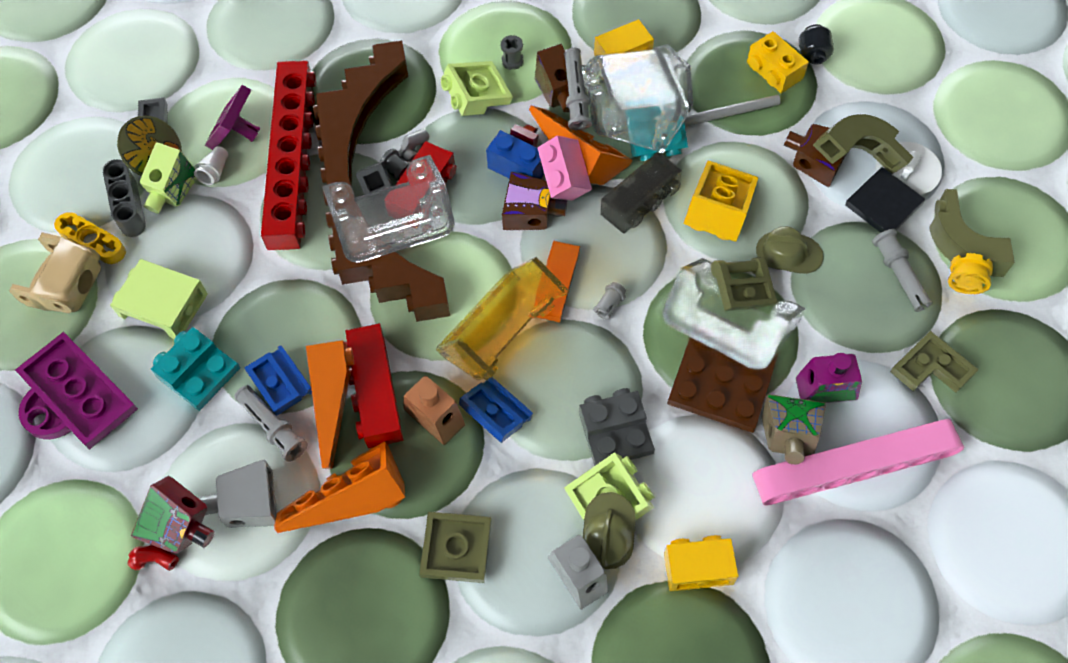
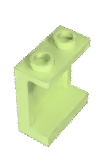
[110,259,208,339]

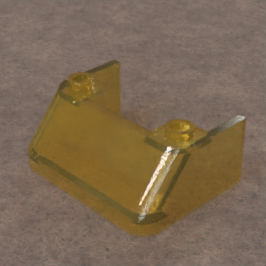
[436,257,569,380]

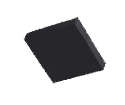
[845,167,926,233]

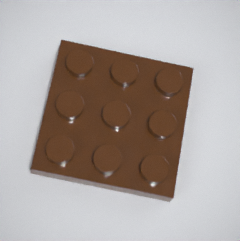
[667,325,779,433]

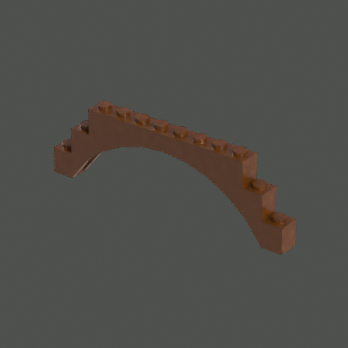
[313,40,450,322]

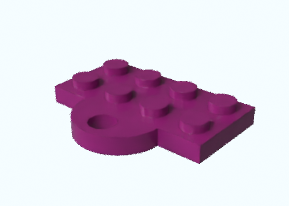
[15,331,138,450]

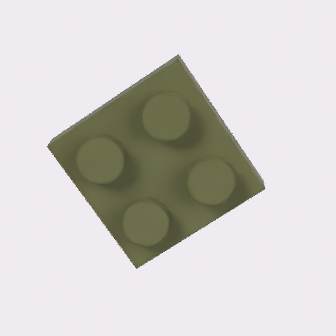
[419,512,492,583]

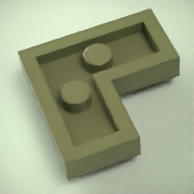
[890,331,978,393]

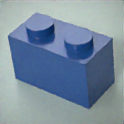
[486,130,544,179]

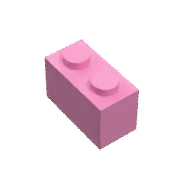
[537,136,592,201]

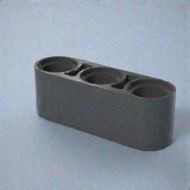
[103,159,146,237]

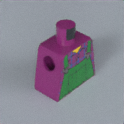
[795,353,862,403]

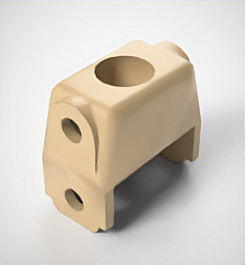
[9,232,101,313]

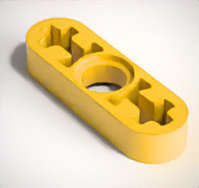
[54,212,126,264]

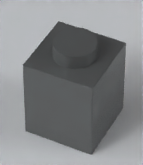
[356,161,394,199]

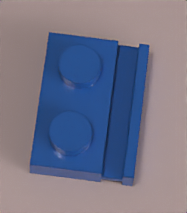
[244,345,312,416]
[459,375,533,443]

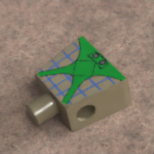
[761,394,826,465]

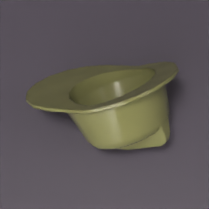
[756,226,823,274]
[583,492,636,569]

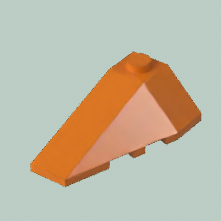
[529,105,633,185]
[306,340,354,469]
[274,441,405,533]

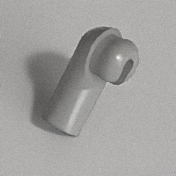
[399,129,429,162]

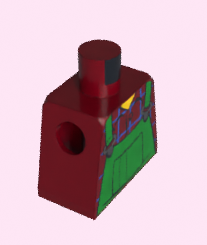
[131,475,215,553]

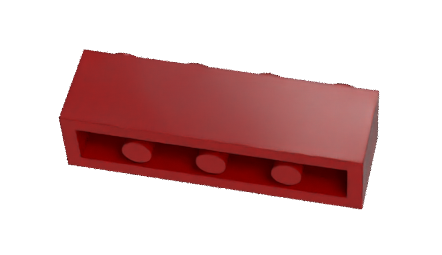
[345,323,404,449]

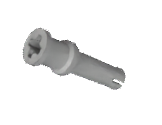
[564,48,592,130]
[872,229,933,312]
[234,385,308,462]

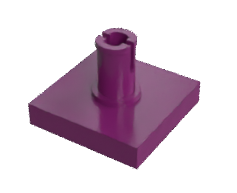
[204,84,260,150]

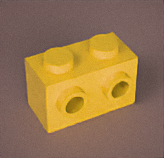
[746,31,809,93]

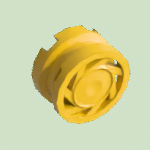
[948,253,993,294]

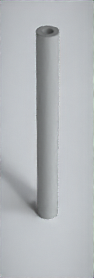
[681,95,781,126]

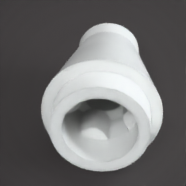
[194,146,229,185]

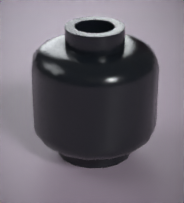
[798,24,834,65]

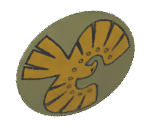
[117,115,182,176]

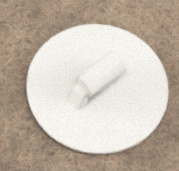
[876,142,942,196]

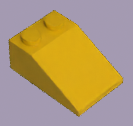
[683,160,759,242]

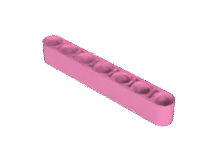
[752,419,965,506]

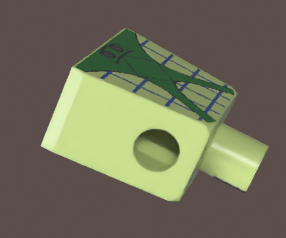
[140,142,196,214]

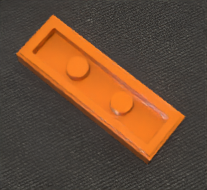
[532,241,580,323]

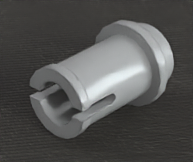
[593,282,626,320]

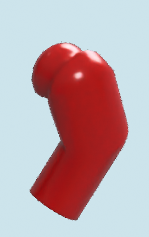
[127,544,179,571]

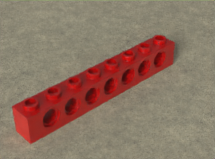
[261,61,316,250]

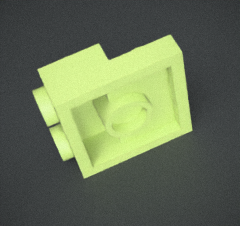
[441,61,513,116]
[564,452,654,520]

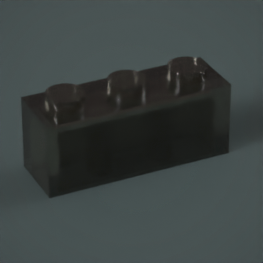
[600,152,682,234]

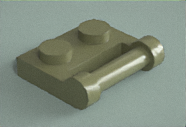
[711,257,777,311]

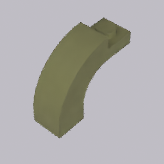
[813,114,913,174]
[929,189,1015,277]

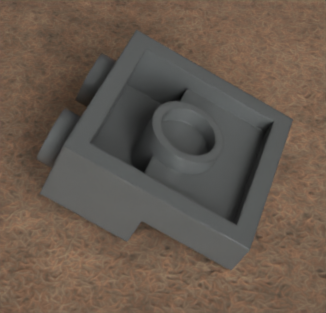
[579,388,655,466]

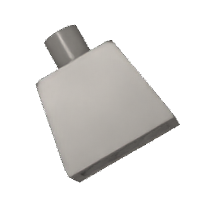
[200,459,277,528]
[548,535,608,610]

